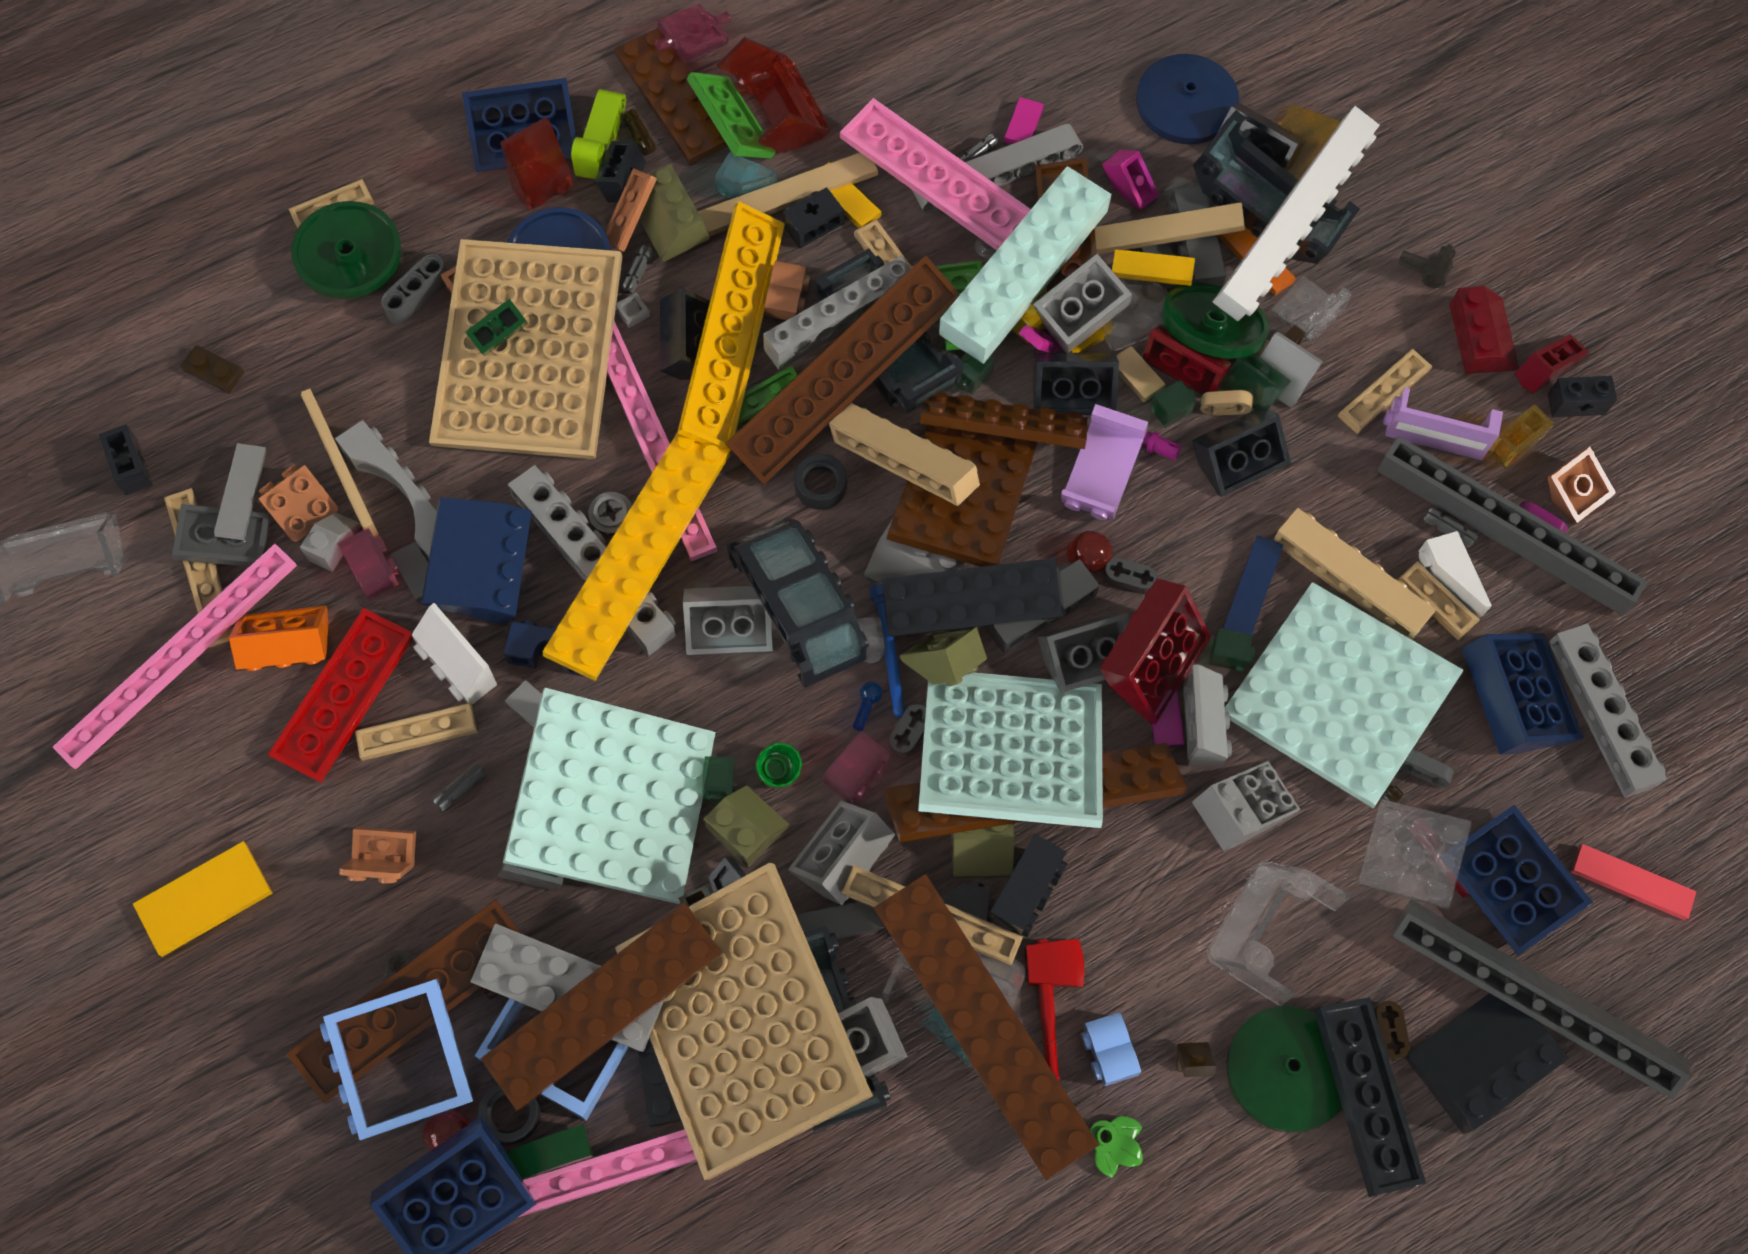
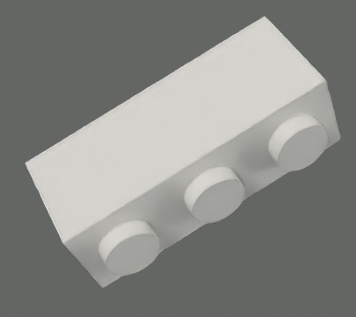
[412,603,497,704]

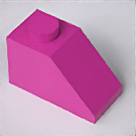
[1102,150,1159,210]

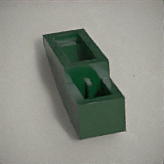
[506,1124,594,1180]

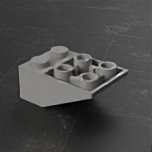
[1192,761,1301,852]

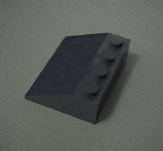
[1405,993,1569,1134]

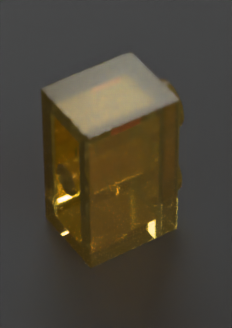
[1488,404,1554,469]

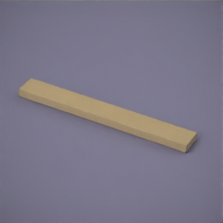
[698,153,878,237]

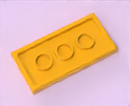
[133,841,273,957]

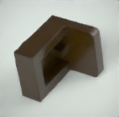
[1176,1042,1216,1077]

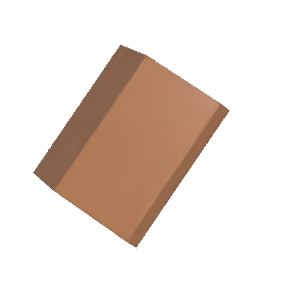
[1548,447,1616,523]

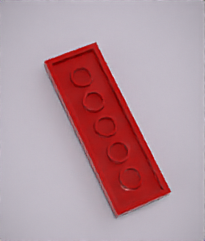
[268,608,414,784]

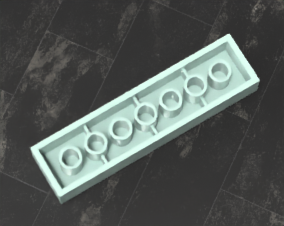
[939,166,1111,364]

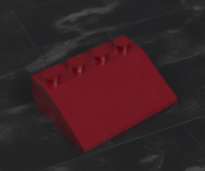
[1100,578,1211,725]

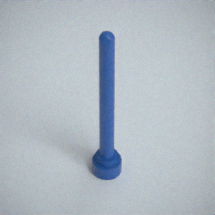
[869,584,905,718]

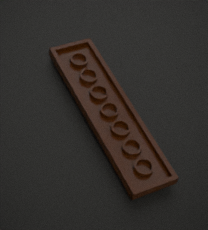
[286,899,520,1104]
[480,902,723,1111]

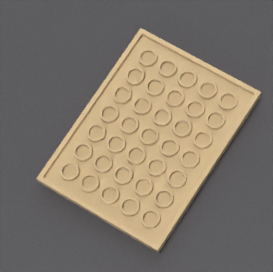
[429,239,622,459]
[615,863,873,1180]

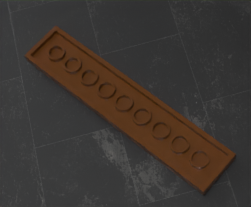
[725,255,960,485]
[884,743,1187,843]
[874,874,1099,1180]

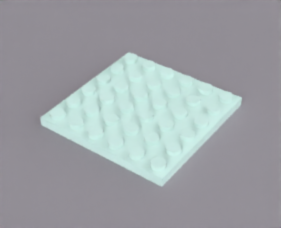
[1225,582,1463,809]
[918,672,1103,828]
[503,688,716,904]

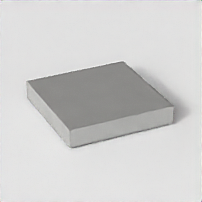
[1247,332,1323,408]

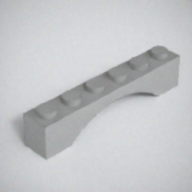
[335,420,438,560]

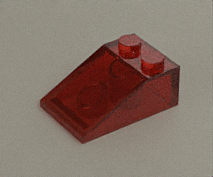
[500,117,573,210]

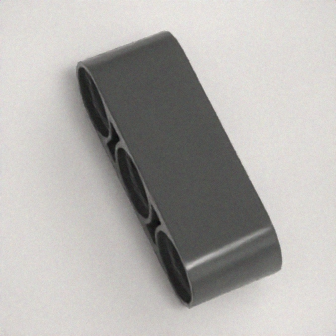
[381,254,446,325]

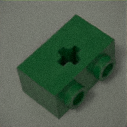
[465,298,528,357]

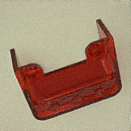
[717,37,831,153]

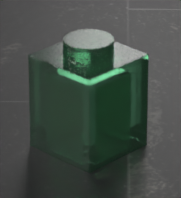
[954,353,995,395]
[1150,380,1197,428]
[1209,628,1255,671]
[702,756,736,804]

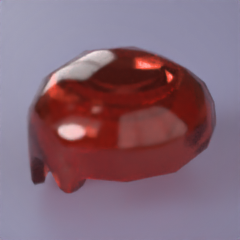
[1066,531,1113,573]
[423,1109,470,1151]

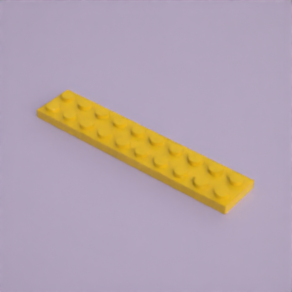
[677,201,785,451]
[543,434,730,681]

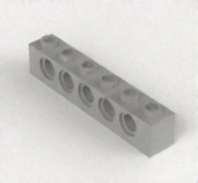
[764,256,910,370]
[1548,623,1667,798]

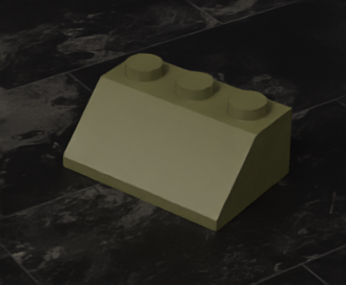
[639,164,710,262]

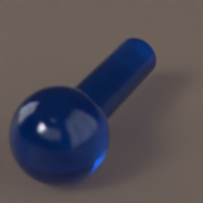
[853,681,882,731]

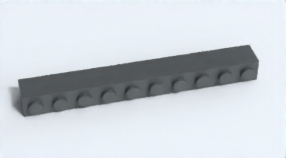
[1376,436,1648,616]
[1393,899,1691,1099]

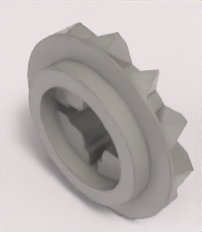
[588,492,632,535]

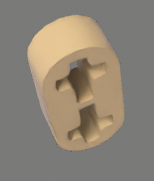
[1200,390,1253,416]

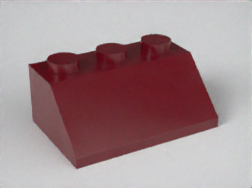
[1449,286,1519,374]
[1142,324,1232,395]

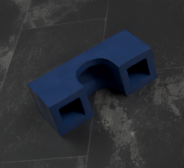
[504,620,585,677]

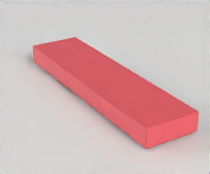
[1570,844,1697,921]

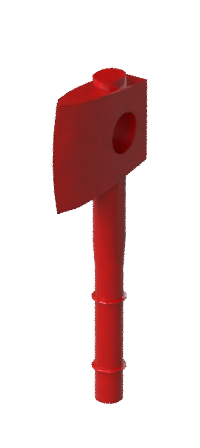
[1025,939,1085,1081]

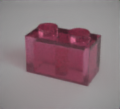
[338,528,399,600]
[824,731,889,804]

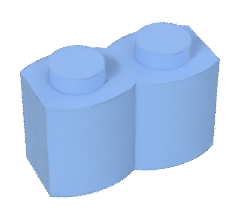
[1080,1012,1141,1086]

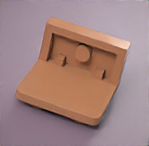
[256,464,338,542]
[339,827,416,883]

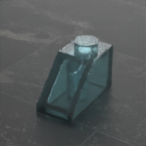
[715,152,777,198]

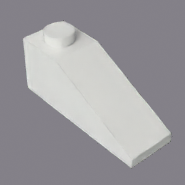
[1419,531,1492,618]

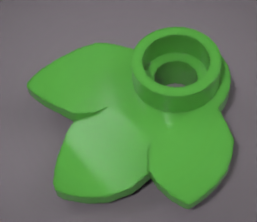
[1089,1116,1143,1178]

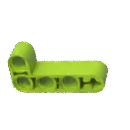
[571,89,626,180]

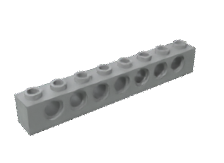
[508,465,676,656]

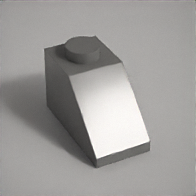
[300,512,361,572]

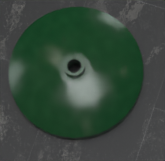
[291,201,402,299]
[1161,283,1270,358]
[1226,1006,1342,1133]

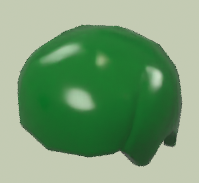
[756,742,802,789]

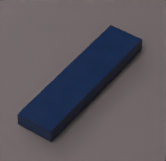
[1220,535,1284,645]

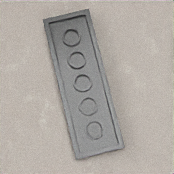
[471,924,665,1052]

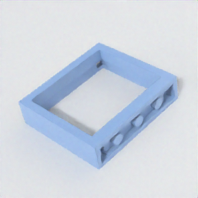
[320,979,474,1140]
[475,998,629,1121]

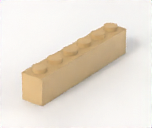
[829,403,980,506]
[1273,508,1436,640]

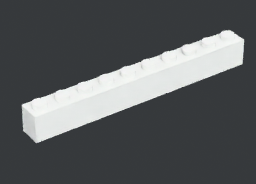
[1213,106,1379,321]

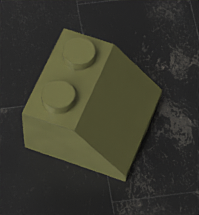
[900,627,987,686]
[704,785,789,868]
[951,824,1014,878]

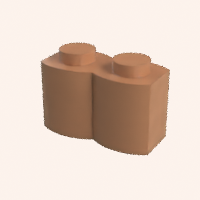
[765,261,811,320]

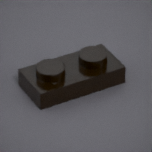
[180,345,244,394]

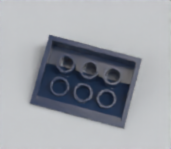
[462,78,577,172]
[421,497,532,626]
[1462,633,1584,755]
[1440,805,1593,956]
[370,1116,536,1254]

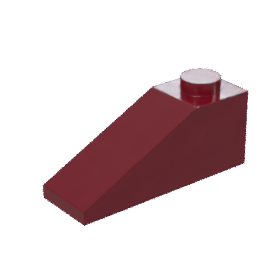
[1514,334,1589,394]

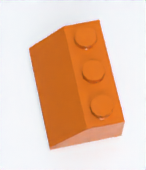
[229,605,329,671]

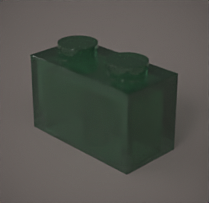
[1222,354,1291,410]

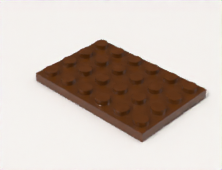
[887,425,1038,567]

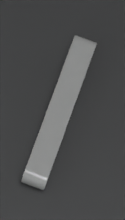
[912,124,1083,213]

